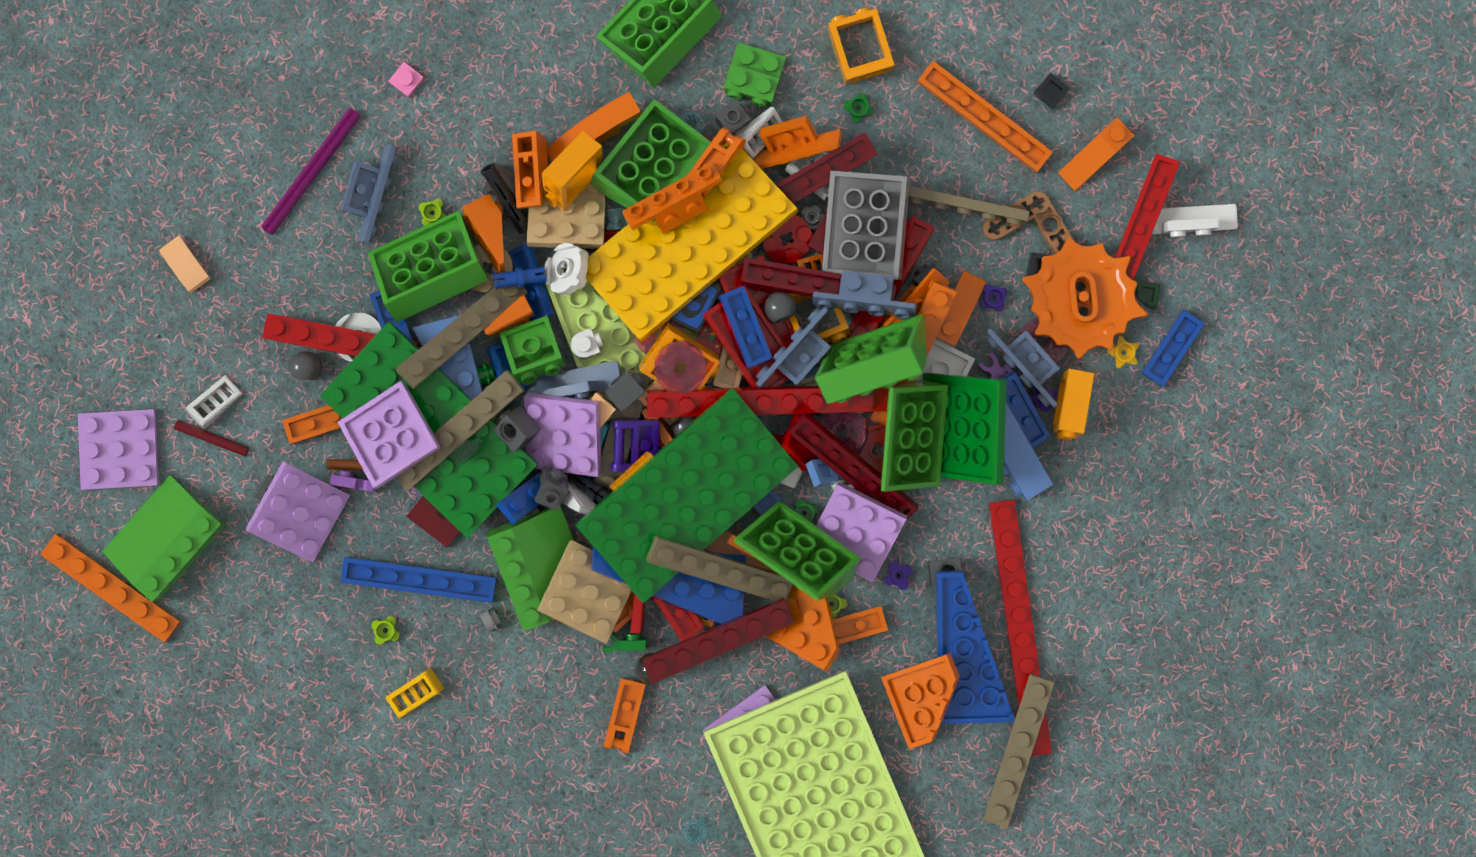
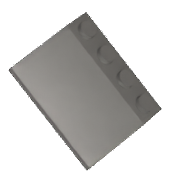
[822,171,910,280]

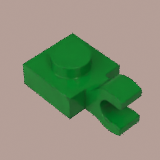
[603,632,647,652]

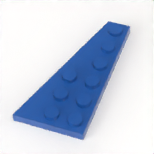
[591,547,746,624]
[936,570,1015,724]

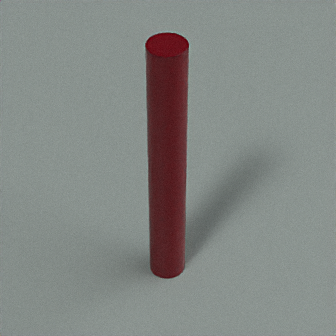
[174,420,249,457]

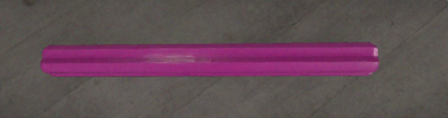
[261,108,360,235]

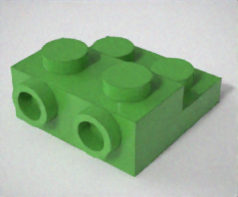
[724,42,786,107]
[499,316,566,385]

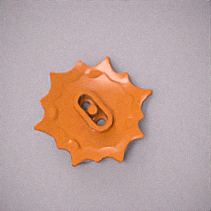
[1022,237,1148,359]

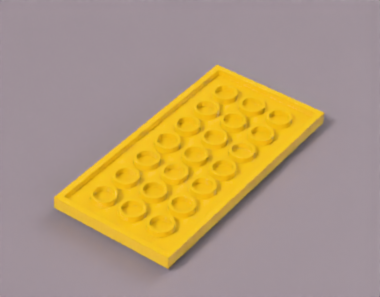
[586,143,798,343]

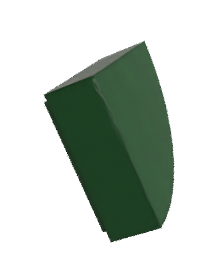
[1135,280,1160,310]

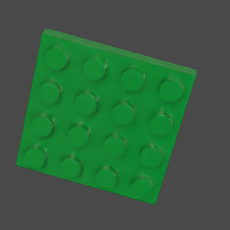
[923,373,1007,485]

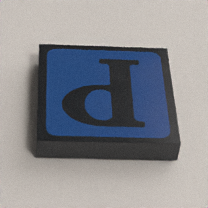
[669,284,722,335]

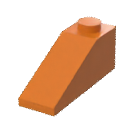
[1058,117,1135,191]
[512,130,548,209]
[462,194,505,273]
[936,270,986,348]

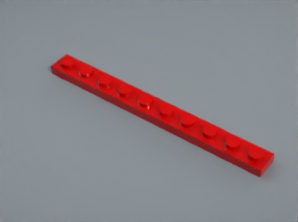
[647,383,902,418]
[989,499,1052,756]

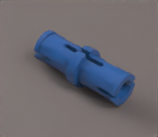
[492,266,546,290]

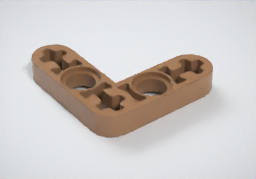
[982,191,1073,254]

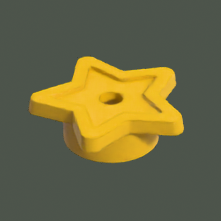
[1107,336,1139,369]

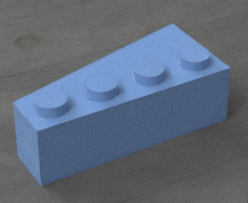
[413,315,484,400]
[1004,404,1053,501]

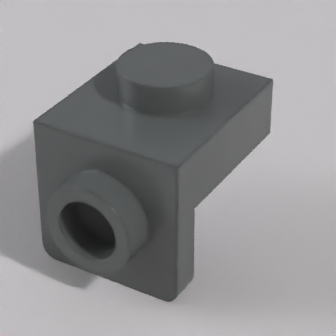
[535,466,569,510]

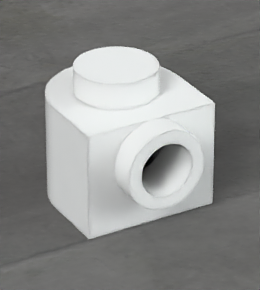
[571,328,603,359]

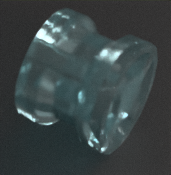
[605,208,628,231]

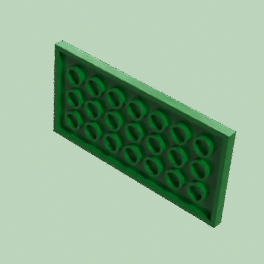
[320,322,538,538]
[575,388,799,603]

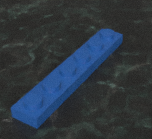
[340,557,497,603]

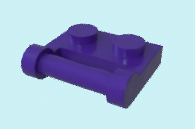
[611,419,659,472]

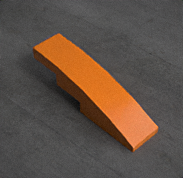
[547,92,641,162]

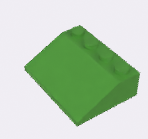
[596,0,722,88]
[590,99,711,222]
[368,210,489,323]
[815,314,927,404]
[881,381,948,492]
[102,475,227,602]
[734,501,861,601]
[487,505,574,631]

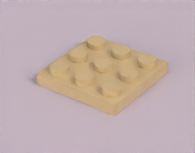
[527,184,606,249]
[537,540,631,644]

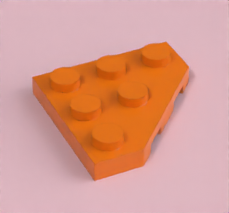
[765,584,840,672]
[881,653,960,749]

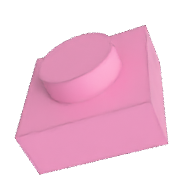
[388,62,425,98]

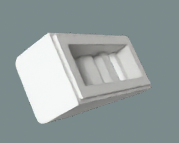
[734,107,782,160]
[186,375,242,430]
[562,482,597,514]

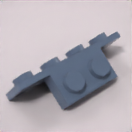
[340,144,397,243]
[813,271,916,319]
[756,307,831,388]
[986,328,1060,408]
[525,361,621,399]

